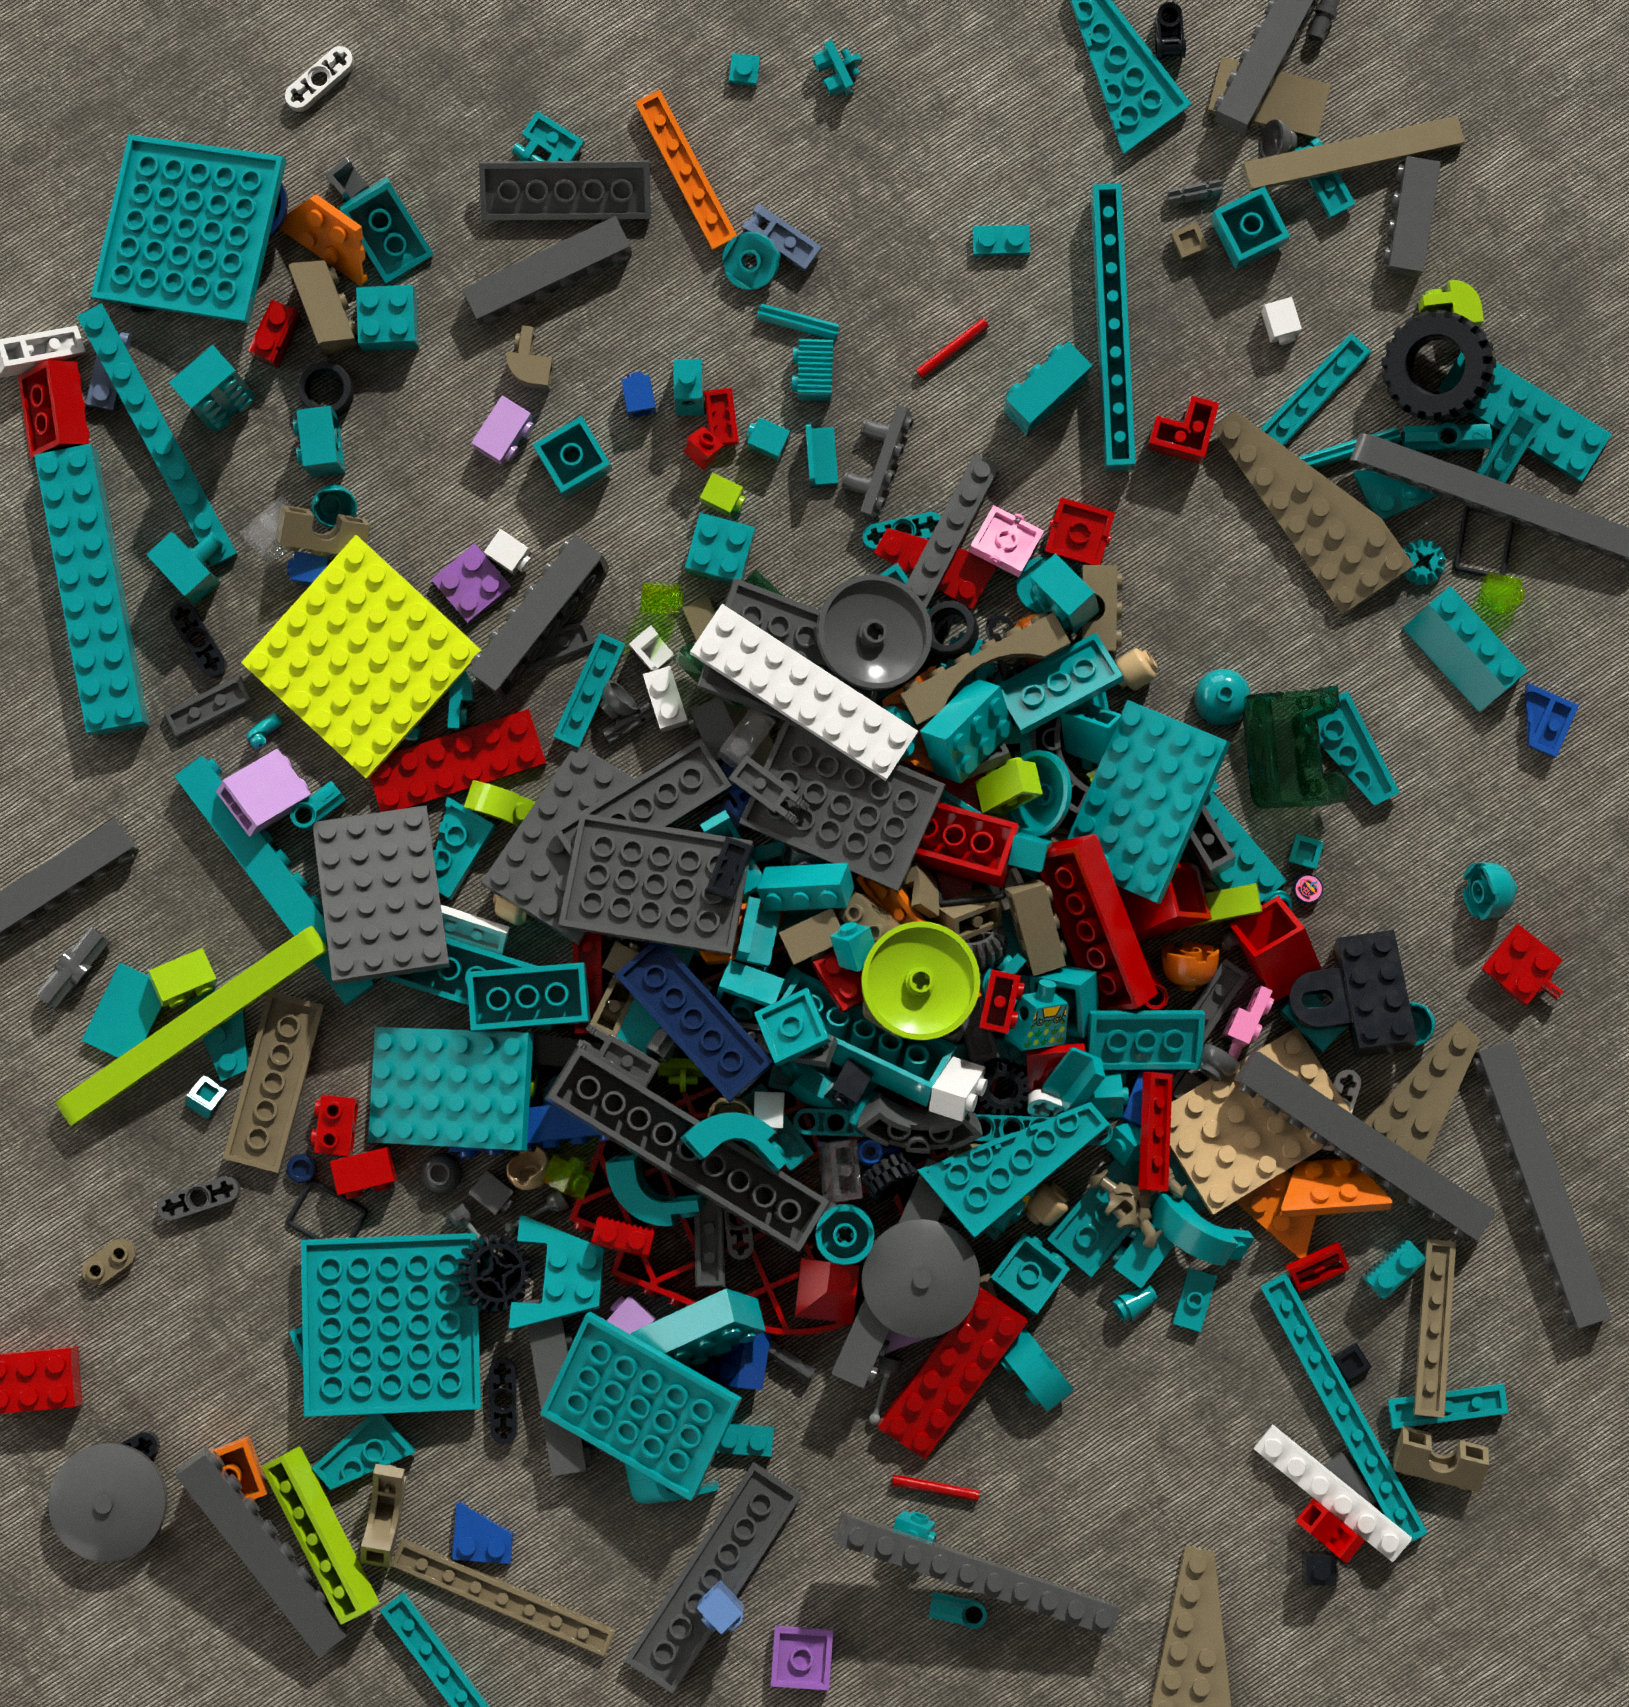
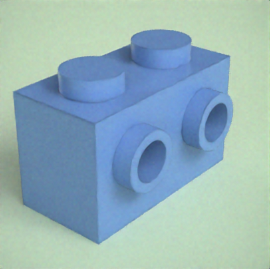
[697,1580,745,1634]

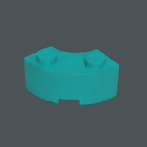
[999,1327,1074,1412]

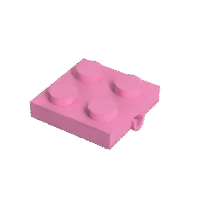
[968,505,1044,577]

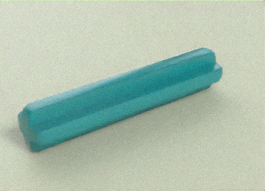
[757,304,840,340]

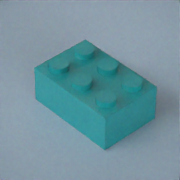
[1003,341,1092,436]
[920,678,1014,783]

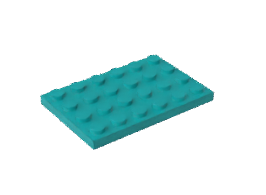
[1067,700,1231,904]
[368,1027,534,1151]
[540,1312,742,1501]

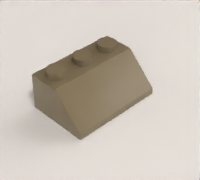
[288,260,358,357]

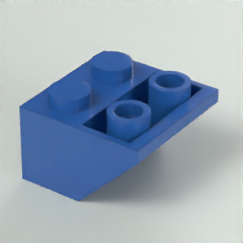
[699,1332,771,1390]

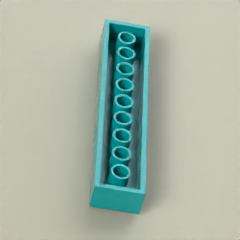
[34,444,150,737]

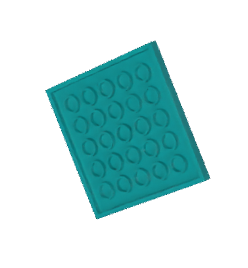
[91,134,287,324]
[301,1233,481,1417]

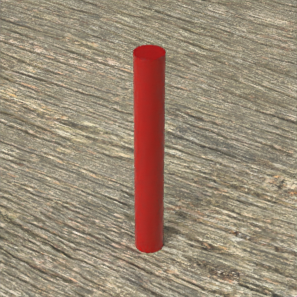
[916,318,989,379]
[891,1474,980,1502]

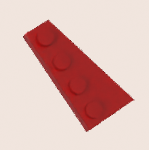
[873,528,997,610]

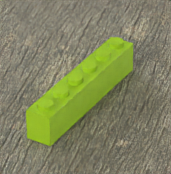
[261,1446,380,1625]

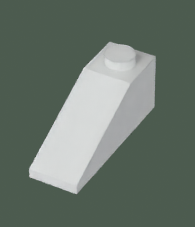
[0,326,86,378]

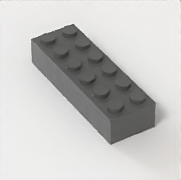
[469,535,609,701]

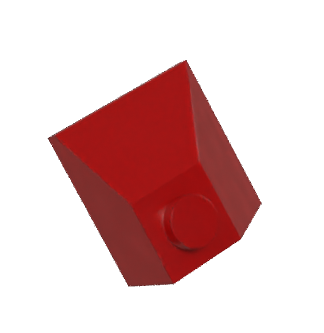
[795,1258,860,1323]

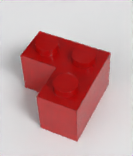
[1146,396,1219,464]

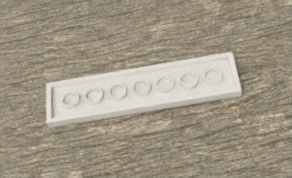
[690,604,918,781]

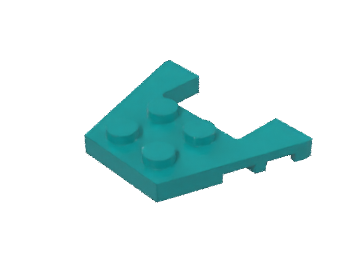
[509,1215,605,1330]

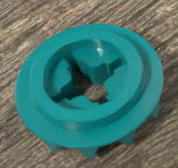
[1402,539,1446,585]

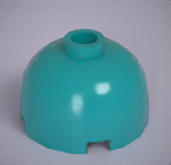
[1194,669,1251,726]
[1462,862,1517,920]

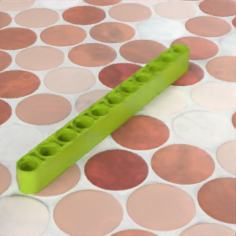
[55,925,328,1127]

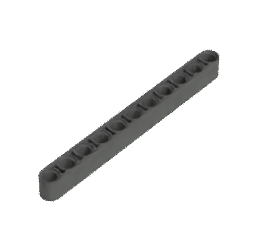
[1350,433,1629,563]

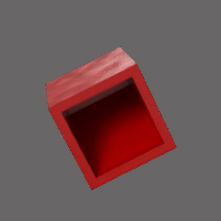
[1116,863,1212,941]
[1229,896,1322,1002]

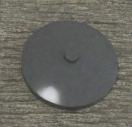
[816,574,932,691]
[861,1219,980,1338]
[48,1443,167,1562]

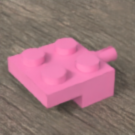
[1222,986,1274,1060]

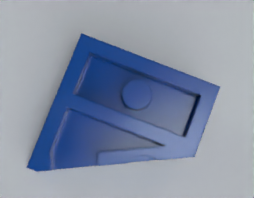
[1524,683,1579,758]
[452,1502,514,1564]

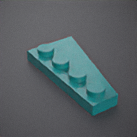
[1296,691,1400,806]

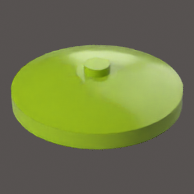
[861,921,980,1041]

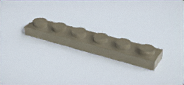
[1413,1239,1456,1418]

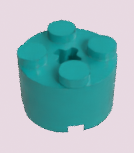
[815,1204,875,1265]

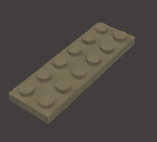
[222,991,326,1173]

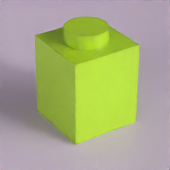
[700,472,746,518]

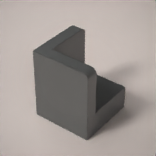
[325,157,369,202]

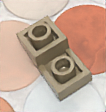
[905,859,940,919]

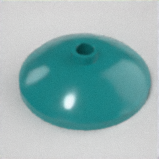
[1006,750,1072,837]

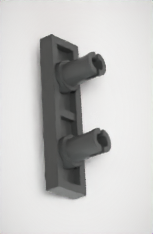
[842,405,914,521]

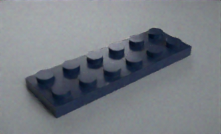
[615,943,774,1103]

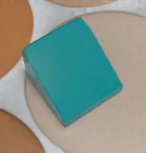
[185,1075,227,1119]

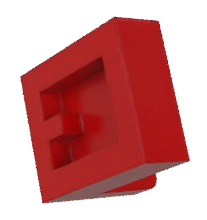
[683,426,724,471]

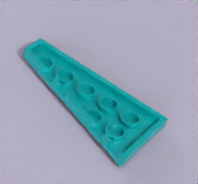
[1070,0,1192,156]
[917,1102,1110,1239]

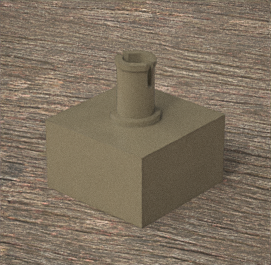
[779,908,841,967]

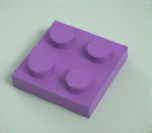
[431,543,512,624]
[771,1625,833,1691]

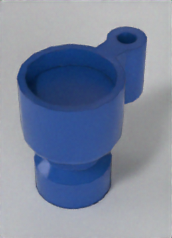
[856,1137,900,1166]

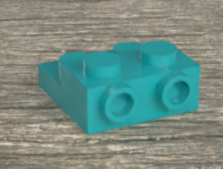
[988,1233,1070,1316]

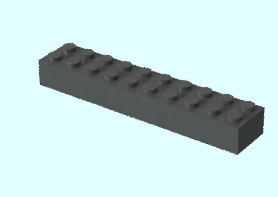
[545,1047,829,1252]

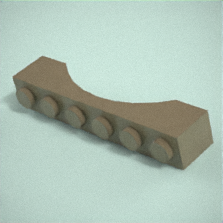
[900,612,1071,728]

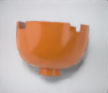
[1161,942,1219,991]

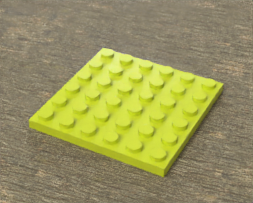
[241,535,483,779]

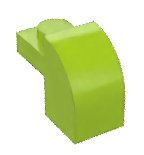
[1418,280,1484,327]
[464,780,535,827]

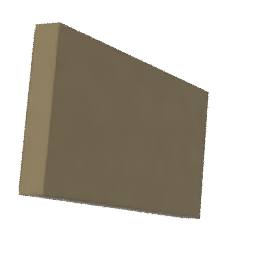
[1207,56,1331,140]

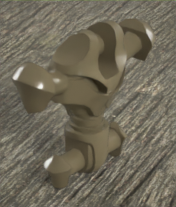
[1089,1167,1188,1248]

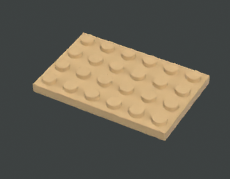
[1170,1028,1352,1216]

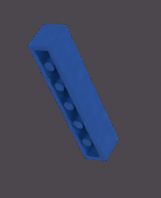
[449,1105,612,1159]

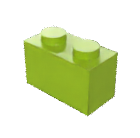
[975,758,1043,816]
[149,948,217,1008]

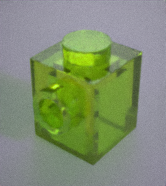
[1478,572,1525,614]
[640,581,683,615]
[542,1155,595,1200]

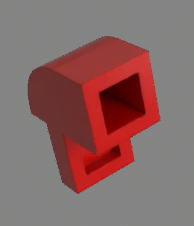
[1295,1498,1365,1564]

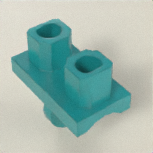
[812,40,863,96]

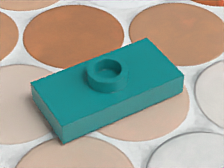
[1172,1267,1217,1332]

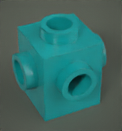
[893,1510,937,1542]

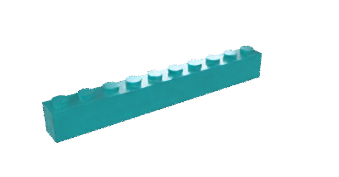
[1090,183,1136,472]
[174,756,377,1006]

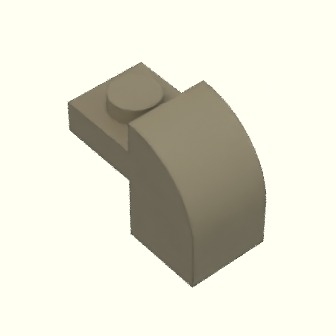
[506,325,554,392]

